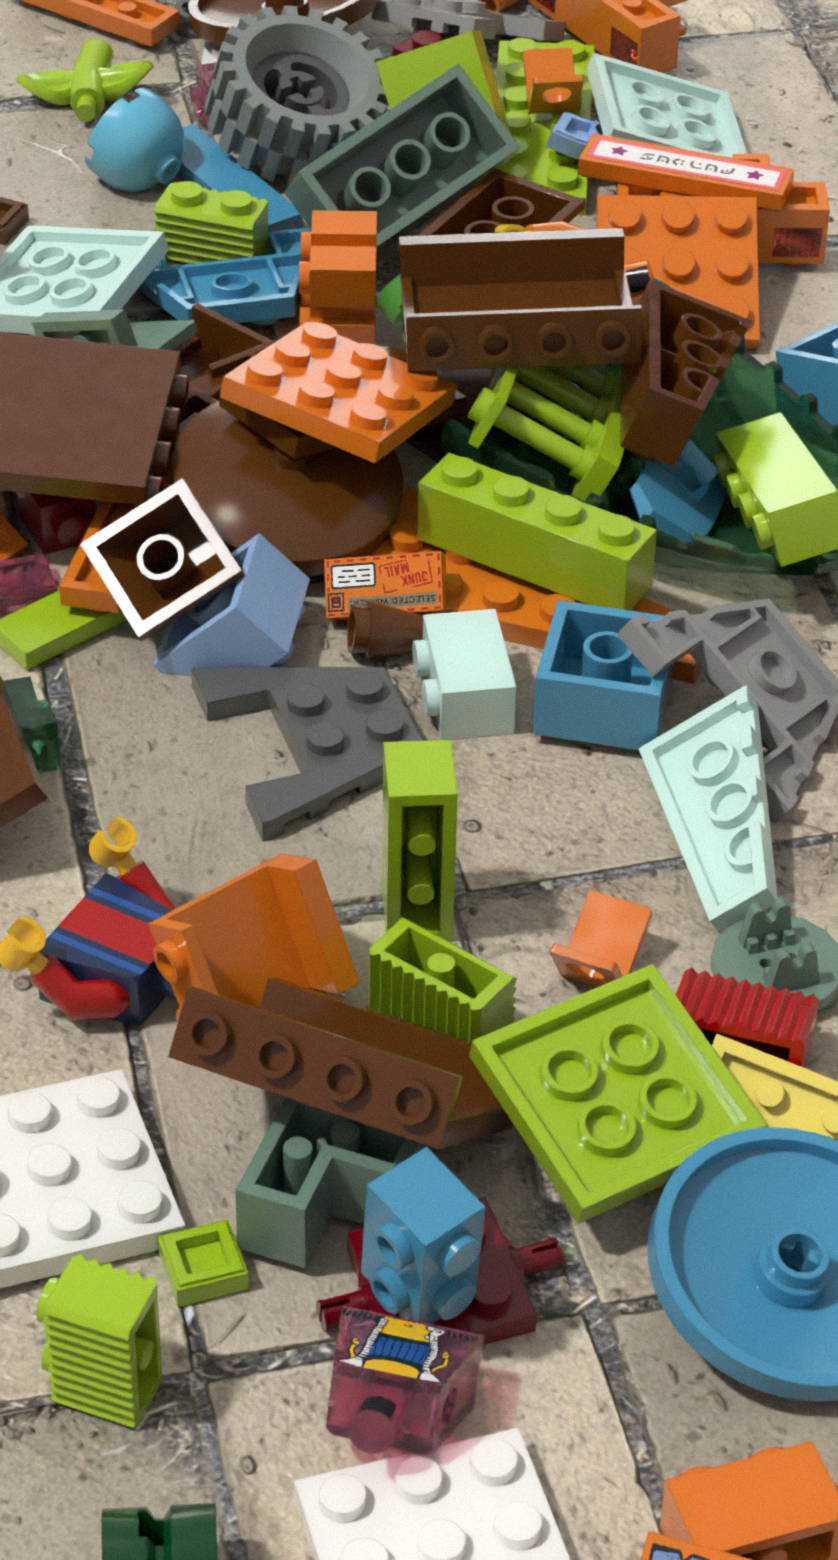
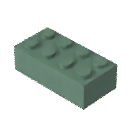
[284,63,521,255]

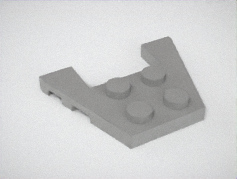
[372,0,566,41]
[617,598,838,823]

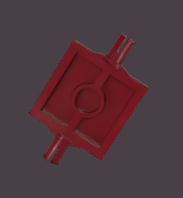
[316,1197,564,1358]

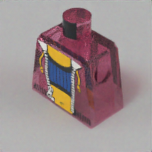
[325,1306,485,1455]

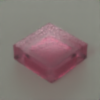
[0,553,58,616]

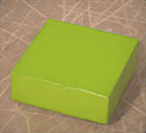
[157,1219,249,1308]

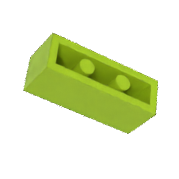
[382,740,458,942]

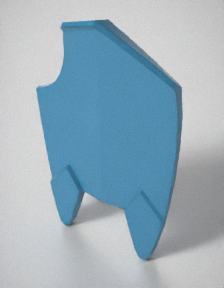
[629,439,727,547]

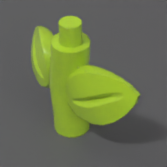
[17,39,154,122]

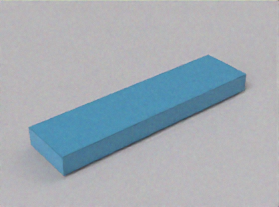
[177,124,303,232]

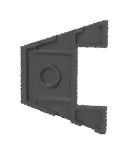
[191,667,423,841]

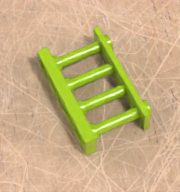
[468,365,624,506]

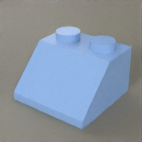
[153,533,310,676]

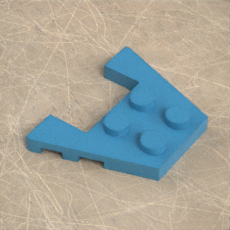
[138,227,311,325]

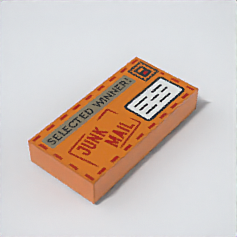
[324,551,447,621]

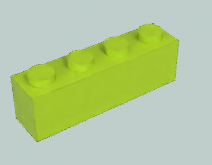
[712,412,838,567]
[417,453,657,611]

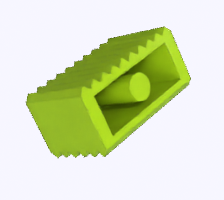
[153,181,269,264]
[368,918,518,1042]
[36,1254,163,1428]

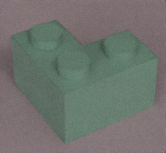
[235,1097,426,1269]

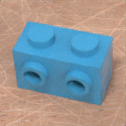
[361,1147,486,1326]

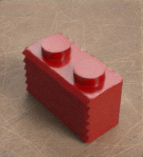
[676,967,819,1069]

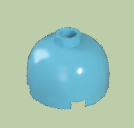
[85,88,184,192]

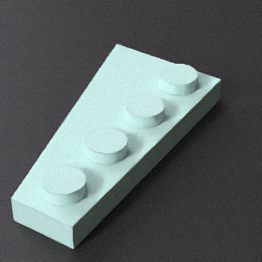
[638,685,778,934]

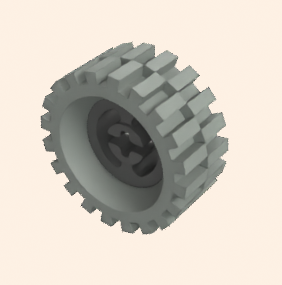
[205,6,389,186]

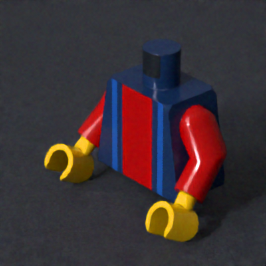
[0,817,177,1025]

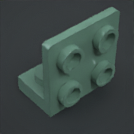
[31,310,198,351]

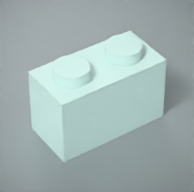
[412,609,516,740]

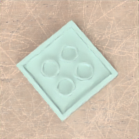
[586,53,747,158]
[0,226,169,336]

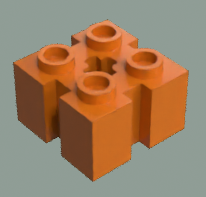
[299,210,377,345]

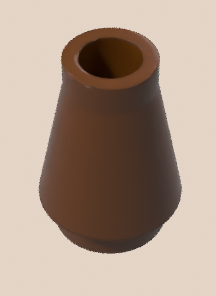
[347,600,423,660]

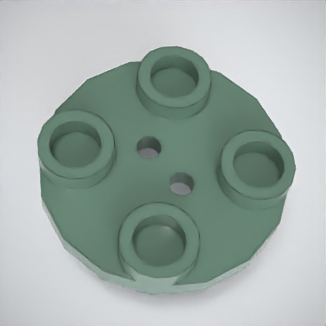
[710,897,838,1010]

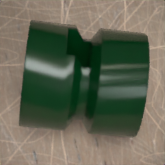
[101,1503,218,1560]

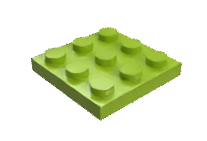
[469,964,767,1224]

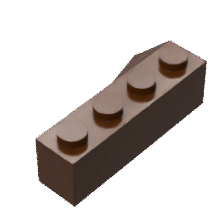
[620,280,752,467]

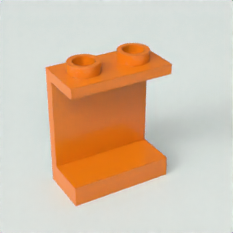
[148,853,360,1022]

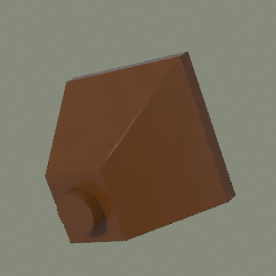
[81,478,244,641]

